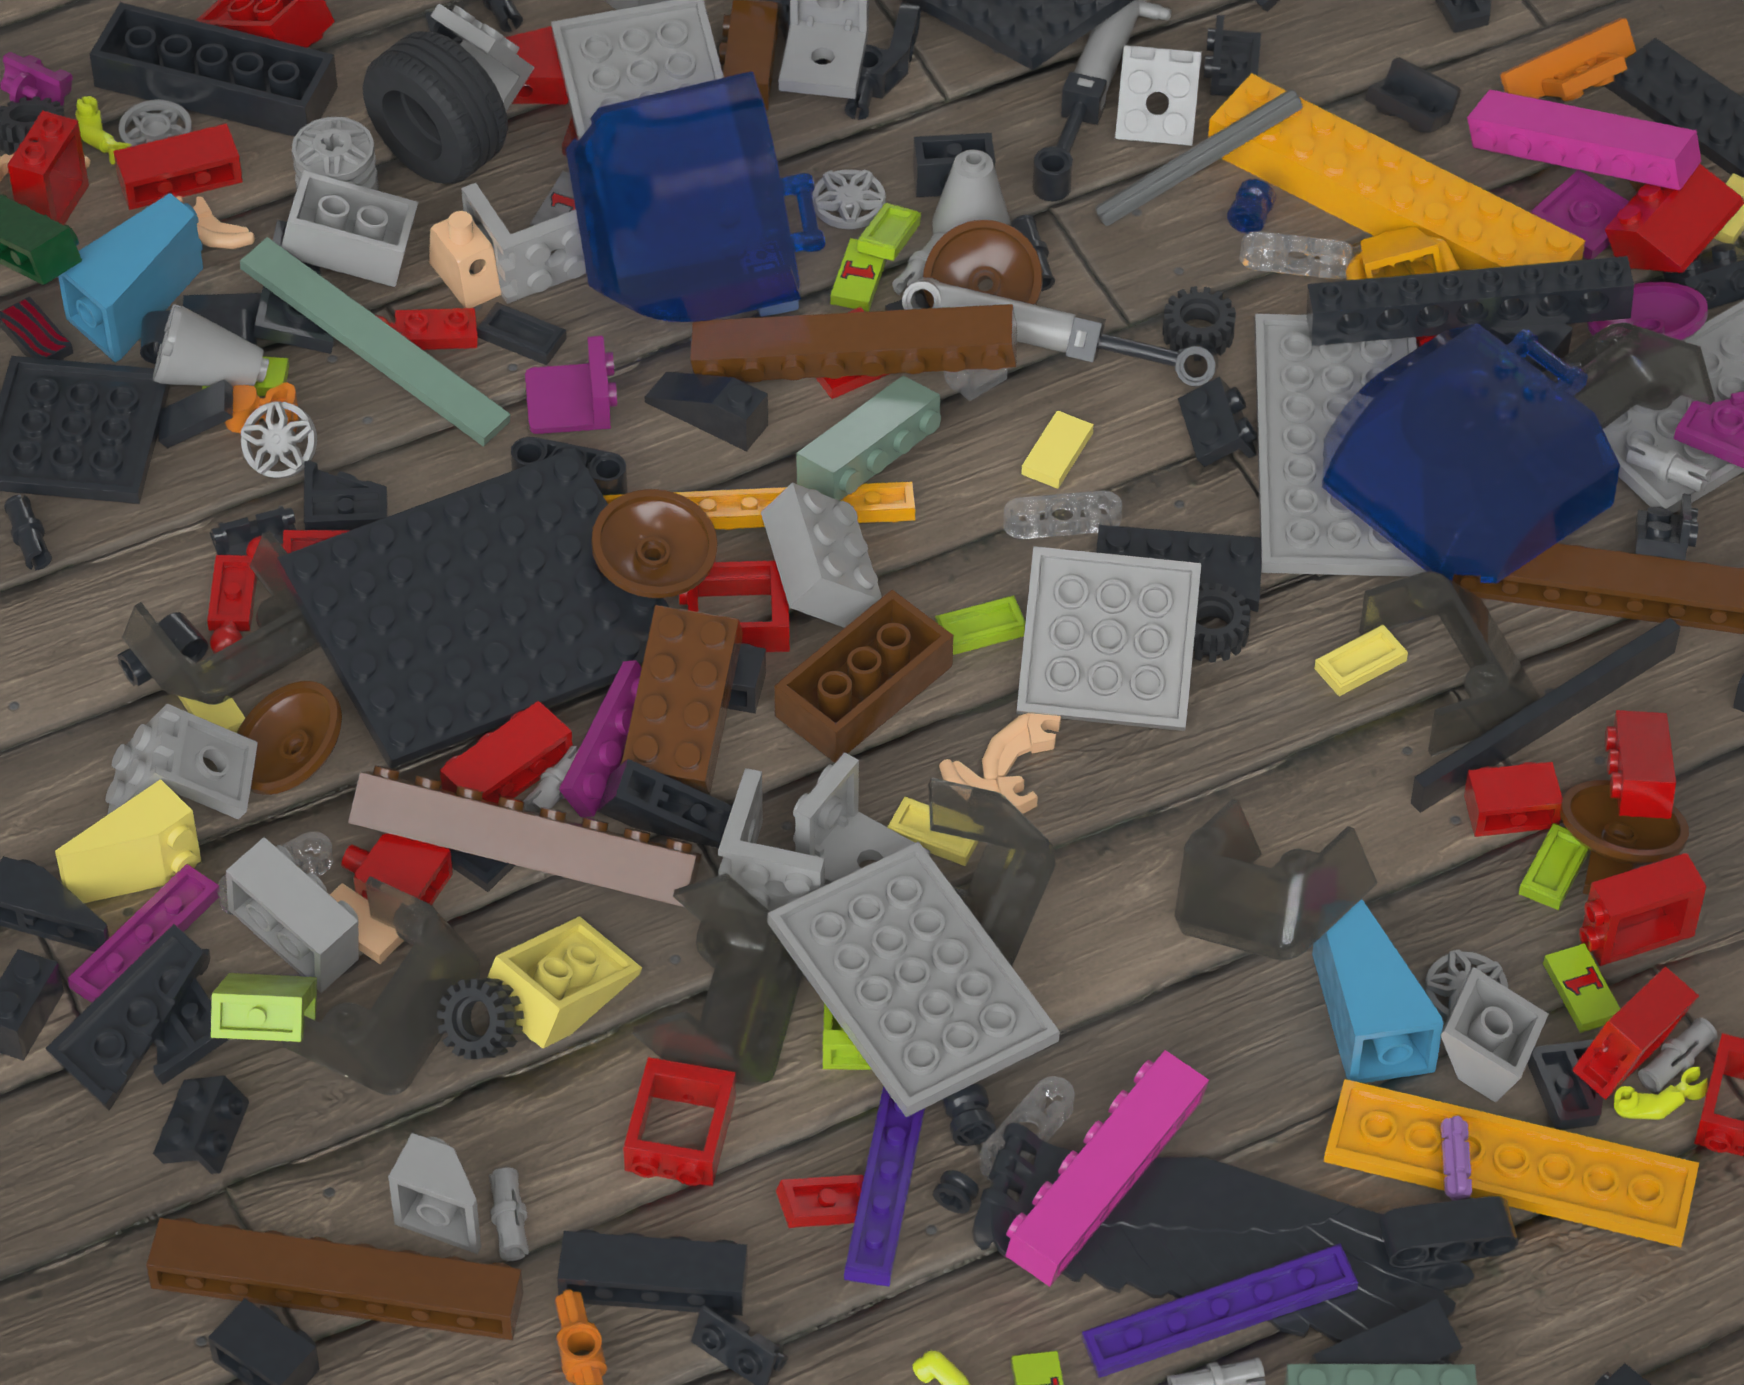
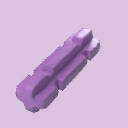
[1441,1116,1472,1201]

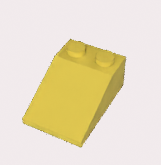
[55,779,201,903]
[487,916,642,1049]

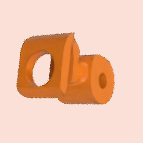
[224,382,300,434]

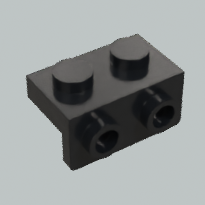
[1204,15,1261,96]
[1364,57,1461,133]
[1663,243,1744,310]
[1178,376,1257,467]
[153,1075,249,1174]

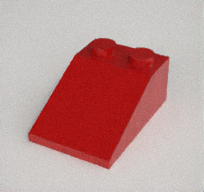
[195,0,335,48]

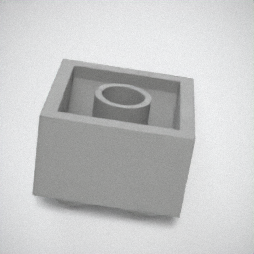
[1440,967,1548,1103]
[388,1133,481,1254]

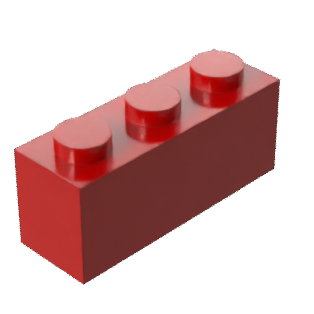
[113,123,243,210]
[440,700,573,803]
[1605,710,1676,819]

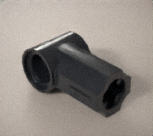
[117,612,208,686]

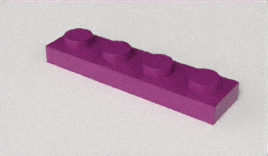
[559,660,642,817]
[67,864,221,1003]

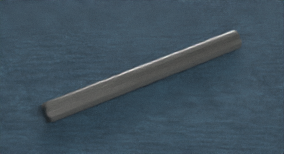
[1095,89,1302,226]

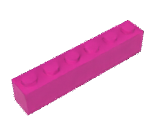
[1467,89,1701,190]
[1005,1050,1209,1287]

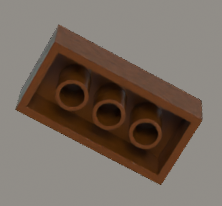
[774,589,954,763]
[622,605,743,795]

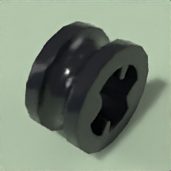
[933,1170,979,1214]

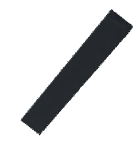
[1411,618,1681,813]

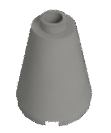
[932,150,1010,235]
[153,304,269,386]

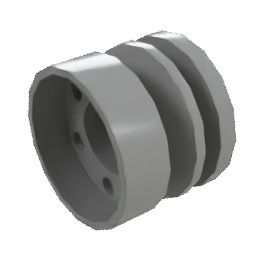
[292,117,379,192]

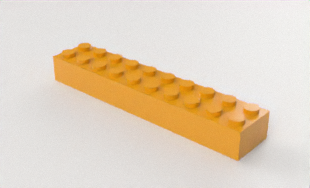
[1208,73,1585,271]

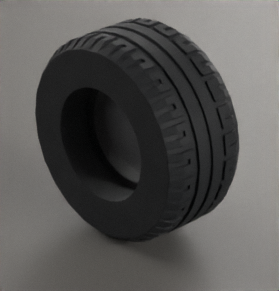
[362,31,508,184]

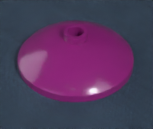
[1587,282,1708,353]

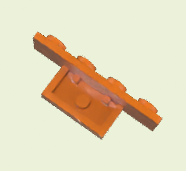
[1500,18,1636,101]

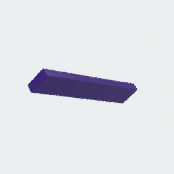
[844,1086,926,1287]
[1082,1244,1358,1378]

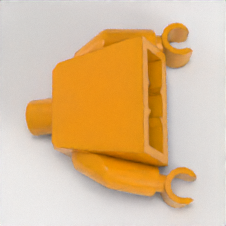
[1346,226,1460,280]

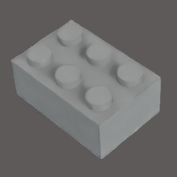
[282,170,418,287]
[761,482,882,628]
[226,837,359,993]

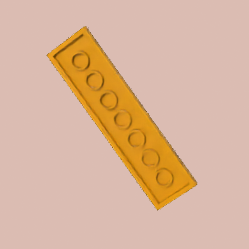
[1324,1079,1699,1247]

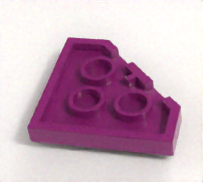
[1674,391,1744,469]

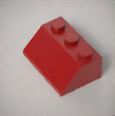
[1605,164,1744,273]

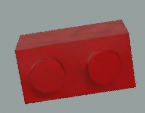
[1464,762,1563,837]

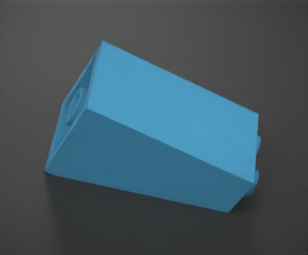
[58,193,203,363]
[1312,898,1443,1083]

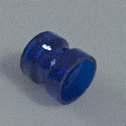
[1227,179,1276,234]

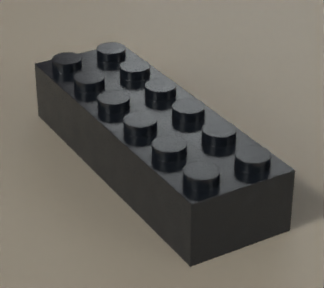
[89,2,338,137]

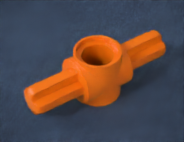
[555,1289,607,1385]

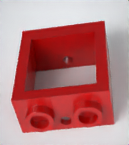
[7,110,89,225]
[679,561,790,652]
[1579,853,1707,966]
[1572,966,1699,1100]
[1694,1033,1744,1157]
[623,1057,736,1186]

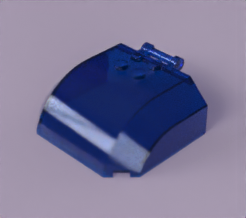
[566,71,826,322]
[1322,323,1620,583]

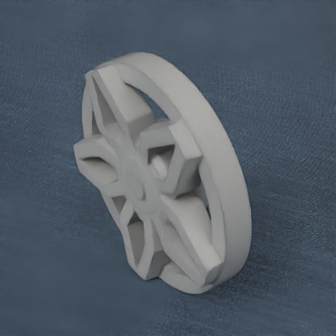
[119,100,192,146]
[812,169,886,229]
[241,401,317,479]
[1425,950,1508,1021]

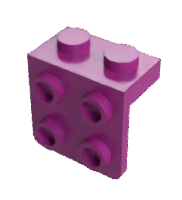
[525,336,617,434]

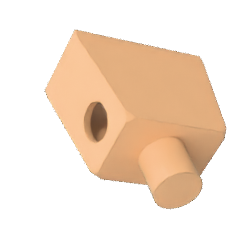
[429,211,501,308]

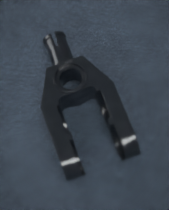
[844,2,921,120]

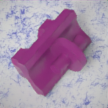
[0,52,73,106]

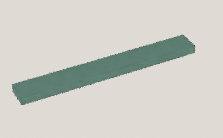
[240,237,511,447]

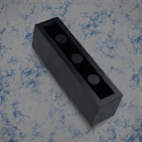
[557,1229,748,1316]

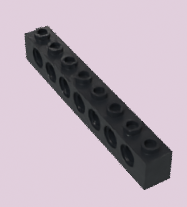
[1307,256,1634,346]

